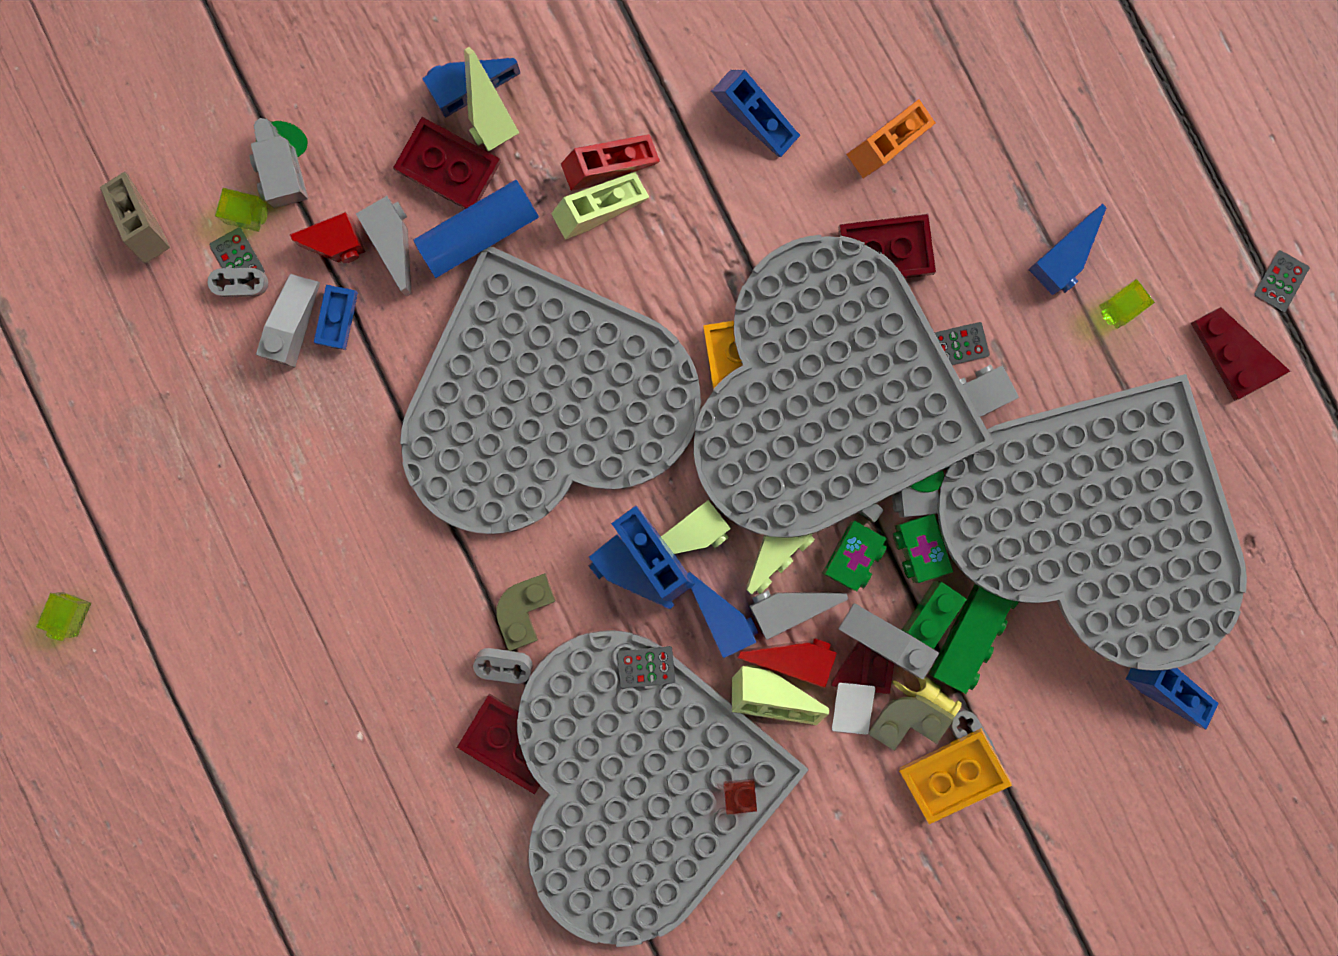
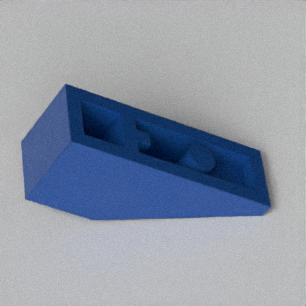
[422,58,521,118]
[711,70,800,157]
[1028,204,1106,295]
[611,506,695,602]
[588,534,674,609]
[687,571,759,658]
[1126,668,1219,730]

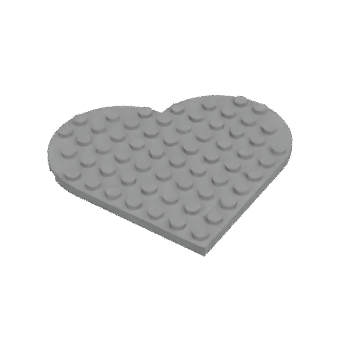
[694,235,994,538]
[400,246,701,534]
[938,374,1247,670]
[517,630,809,947]

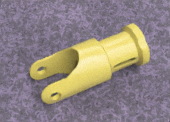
[892,676,962,717]

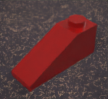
[560,134,660,191]
[737,638,837,687]

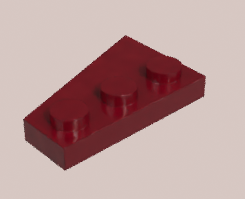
[1191,307,1291,401]

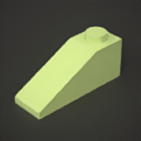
[464,47,519,151]
[551,172,649,239]
[661,500,731,554]
[732,665,829,725]

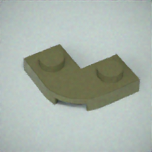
[497,573,556,651]
[868,695,954,751]

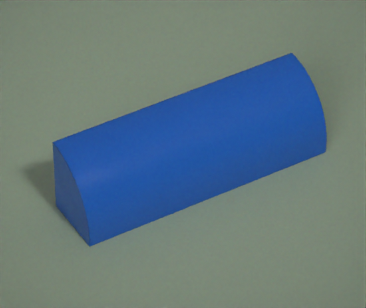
[413,180,539,278]

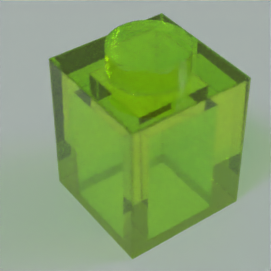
[215,188,268,232]
[1098,279,1155,329]
[36,592,91,641]

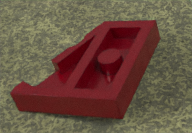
[831,642,894,694]

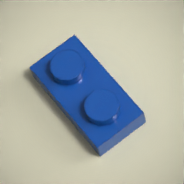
[314,285,358,350]

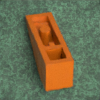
[846,99,936,179]

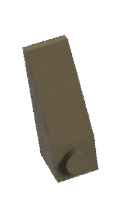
[100,172,170,263]

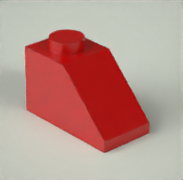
[290,212,366,263]

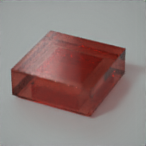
[723,779,757,815]

